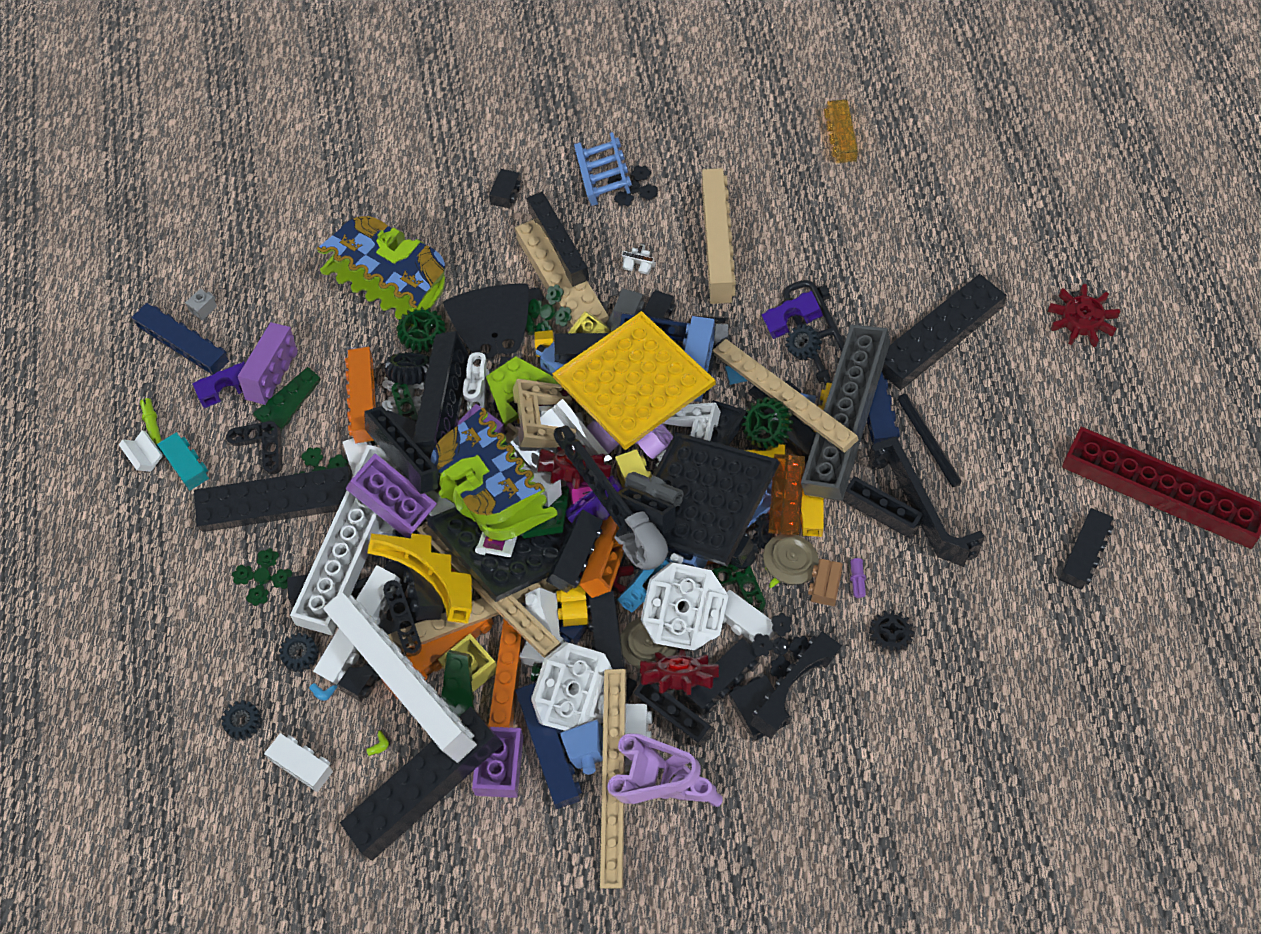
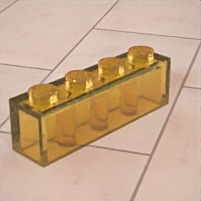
[824,99,858,164]

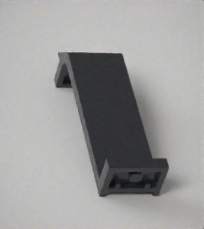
[868,436,985,567]

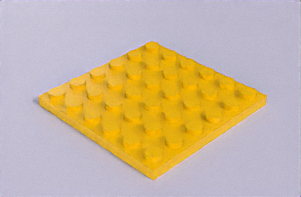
[552,311,716,450]

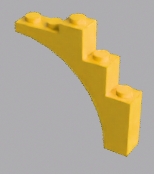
[745,444,824,537]
[367,533,472,624]

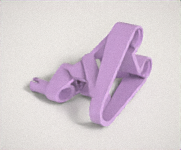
[587,420,673,459]
[607,734,723,807]

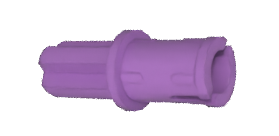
[850,558,866,598]

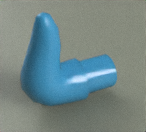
[309,683,338,701]

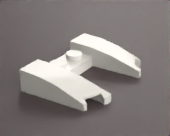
[655,403,721,466]

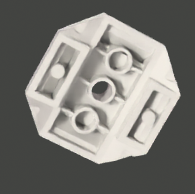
[641,562,729,650]
[531,642,612,731]

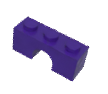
[762,291,823,339]
[192,362,245,409]

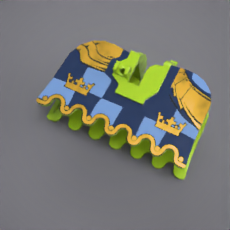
[317,216,445,327]
[431,408,558,541]

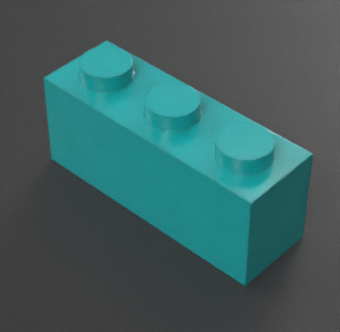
[157,432,209,491]

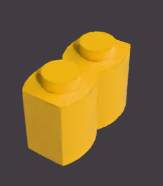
[556,583,588,627]

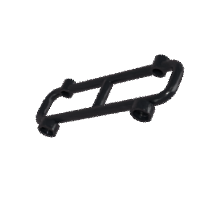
[781,280,845,386]

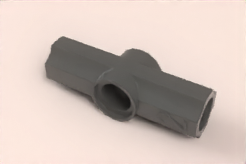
[624,472,684,507]

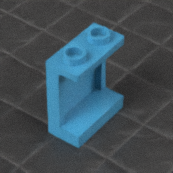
[617,559,670,612]

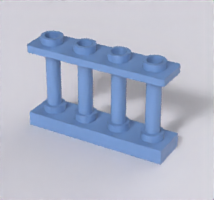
[574,132,632,206]

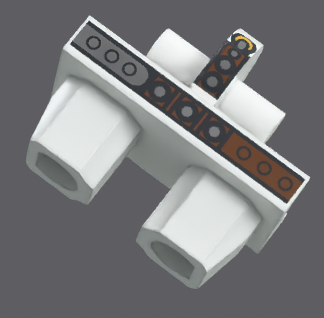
[622,244,656,275]

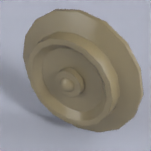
[763,534,819,585]
[621,617,678,669]

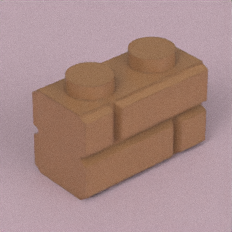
[808,559,843,606]

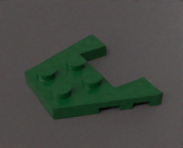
[521,486,569,538]

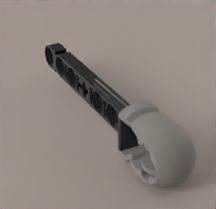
[554,425,668,570]

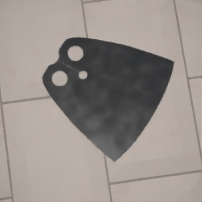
[443,283,529,359]

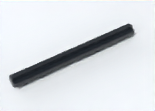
[898,393,962,487]

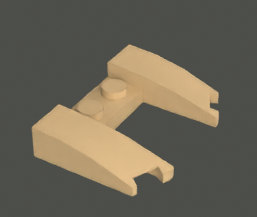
[513,379,576,448]

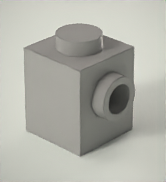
[185,289,217,321]

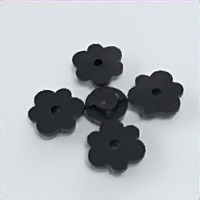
[608,165,658,206]
[751,613,809,679]

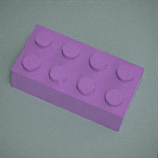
[237,322,297,405]
[346,454,437,538]

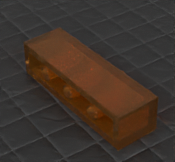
[768,454,805,535]

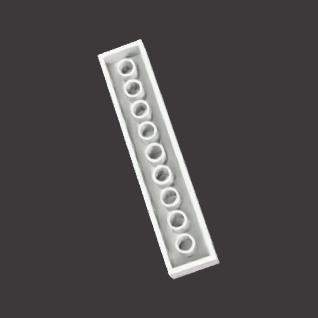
[290,445,403,636]
[323,591,477,763]

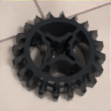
[384,352,430,386]

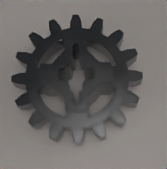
[869,610,915,655]

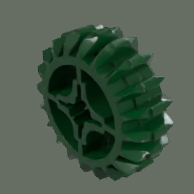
[396,307,446,354]
[742,397,794,450]

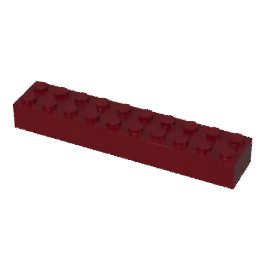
[1062,426,1261,549]

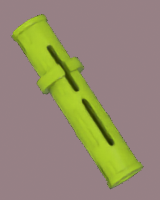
[140,398,162,446]

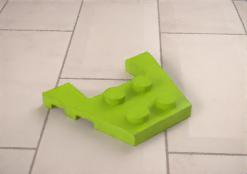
[486,356,560,427]

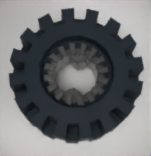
[786,324,822,361]
[279,633,319,672]
[221,700,262,741]

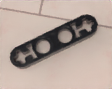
[383,580,422,656]

